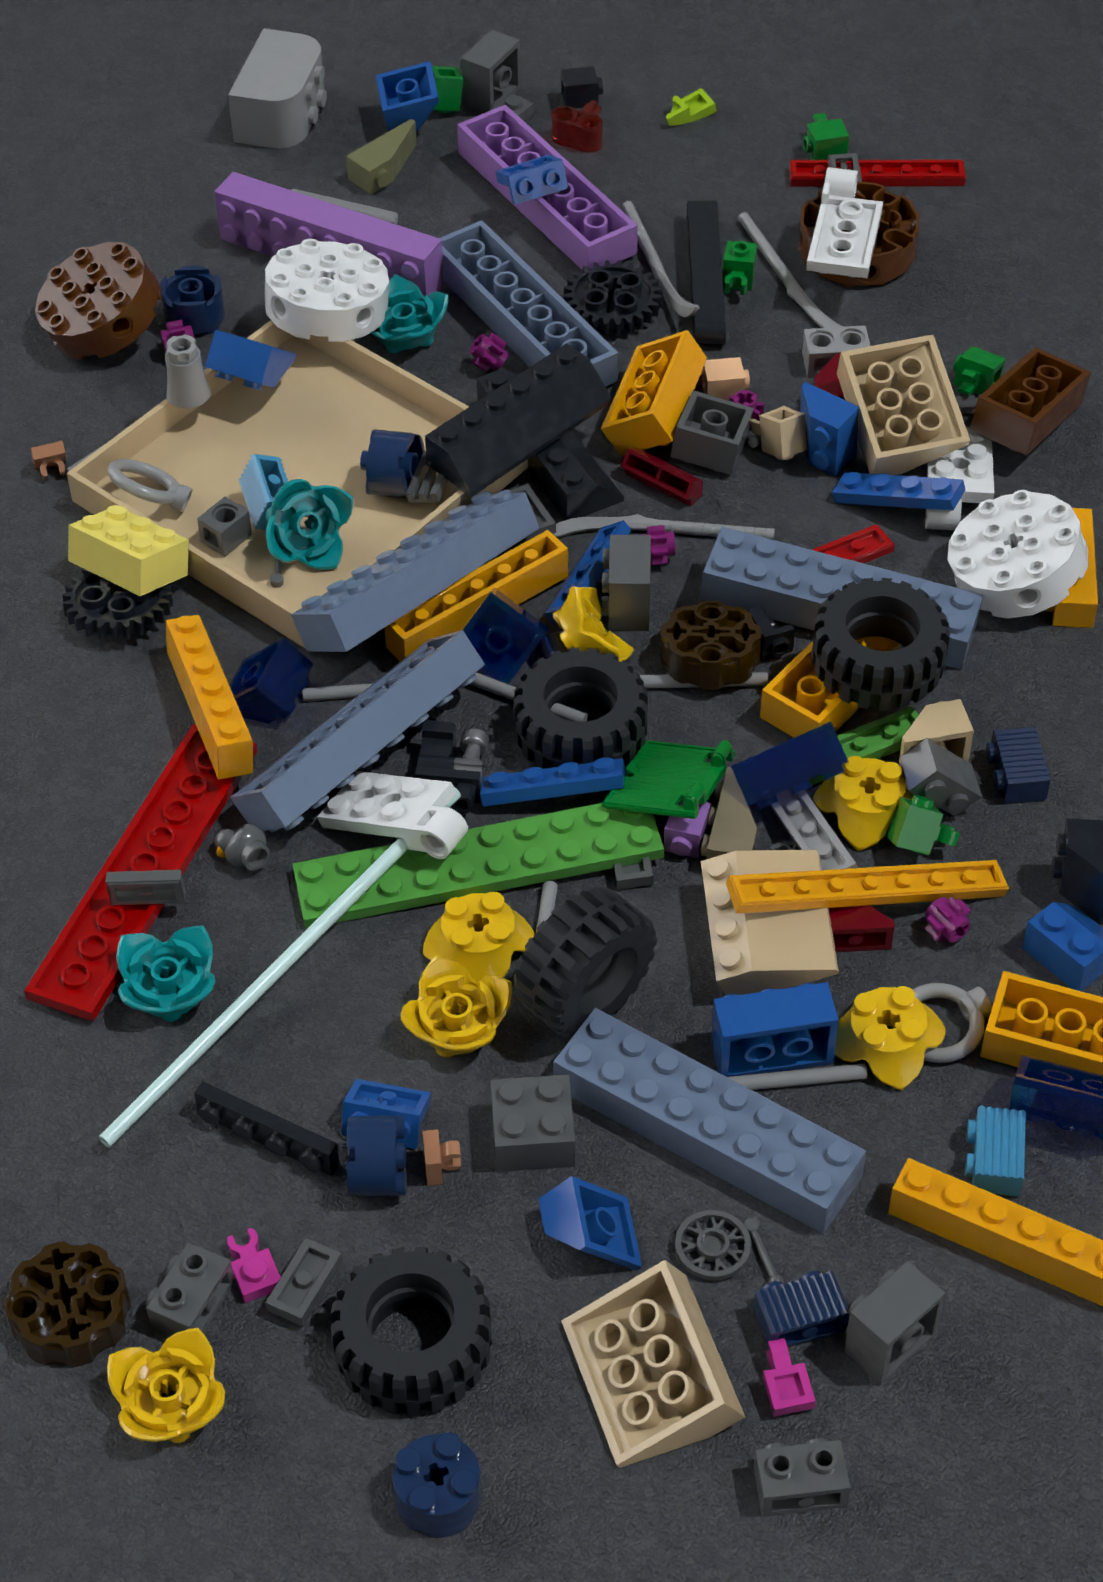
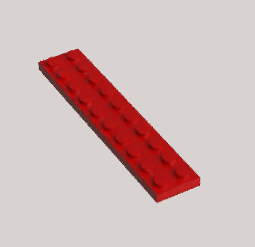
[24,724,257,1022]

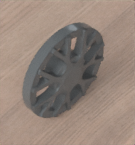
[675,1210,751,1281]

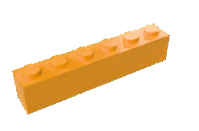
[385,530,568,662]
[166,615,253,780]
[888,1158,1103,1306]

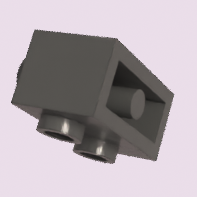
[900,738,982,816]
[146,1242,235,1337]
[753,1438,850,1517]

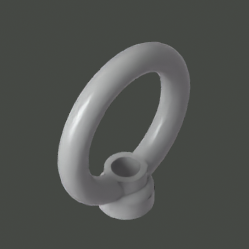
[107,459,193,513]
[893,983,992,1063]

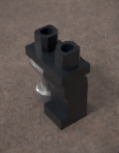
[415,720,489,813]

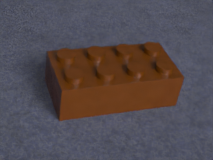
[970,347,1091,455]

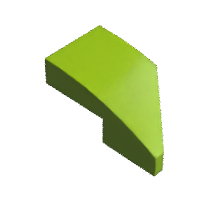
[666,88,717,126]

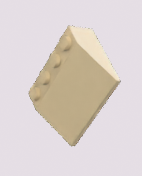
[837,335,971,475]
[701,850,839,995]
[561,1260,745,1468]

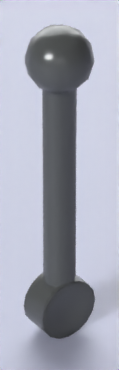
[270,559,284,588]
[744,1218,784,1283]

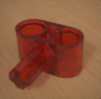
[551,100,603,153]

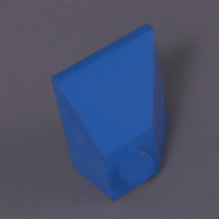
[538,1176,642,1271]

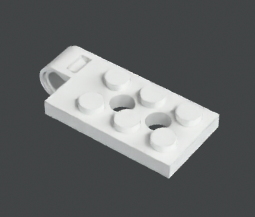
[806,167,883,278]
[925,427,994,531]
[317,771,468,859]

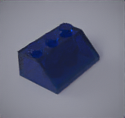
[731,722,849,810]
[1009,1056,1103,1139]

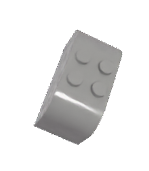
[228,28,327,148]

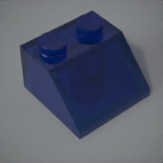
[463,587,549,684]
[230,638,314,724]

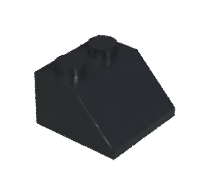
[1051,819,1103,924]

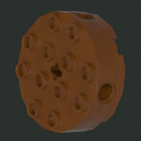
[798,182,919,288]
[35,242,162,360]

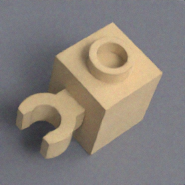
[751,406,807,460]

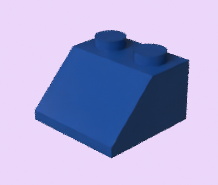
[376,61,439,131]
[205,330,297,390]
[800,382,859,476]
[1022,902,1103,991]

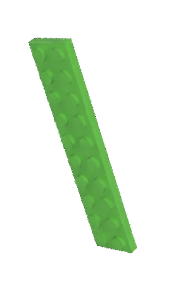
[292,803,664,929]

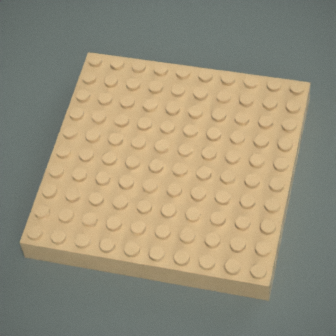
[67,320,528,649]

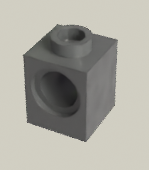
[197,497,252,557]

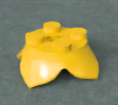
[552,586,634,662]
[813,756,913,852]
[423,892,535,980]
[401,955,512,1057]
[834,986,946,1091]
[107,1328,225,1443]

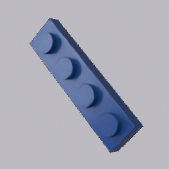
[832,472,966,511]
[544,520,631,624]
[480,758,625,807]

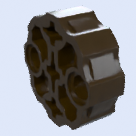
[660,601,761,690]
[4,1241,131,1368]

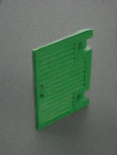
[602,740,736,819]

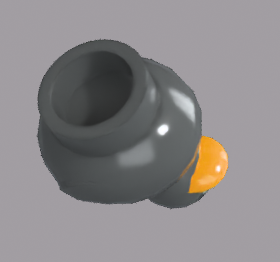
[215,824,270,871]

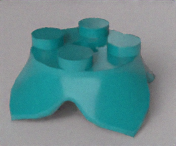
[370,274,449,353]
[266,479,353,570]
[116,925,216,1022]

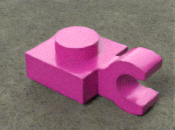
[763,1338,816,1417]

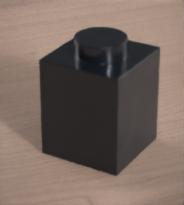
[561,66,603,110]

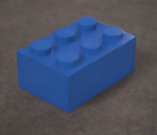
[711,982,839,1077]

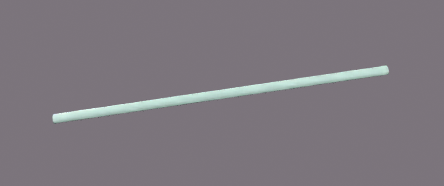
[98,787,461,1148]

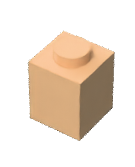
[702,357,750,401]

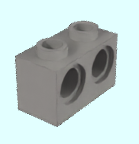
[802,325,870,378]

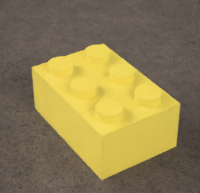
[68,505,189,596]

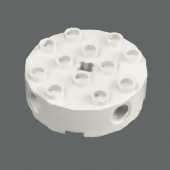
[265,239,389,342]
[948,490,1088,618]

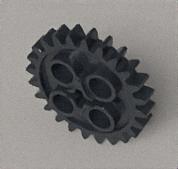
[563,260,662,335]
[62,570,173,641]

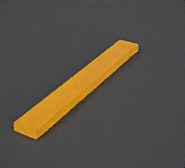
[725,860,1009,914]

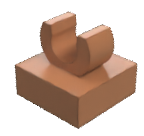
[31,441,66,480]
[422,1129,462,1186]

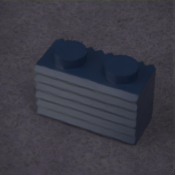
[986,727,1050,804]
[754,1271,850,1350]

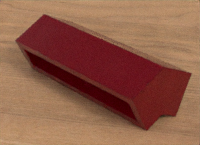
[621,448,703,507]

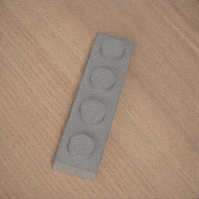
[763,775,858,870]

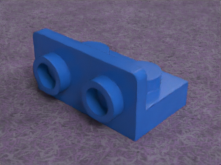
[495,154,568,204]
[341,1079,431,1149]

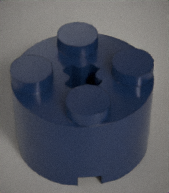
[160,266,225,334]
[360,429,425,498]
[347,1115,406,1196]
[393,1432,482,1538]

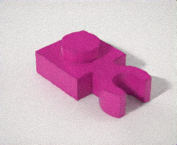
[227,1228,281,1303]

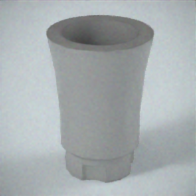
[165,335,211,409]

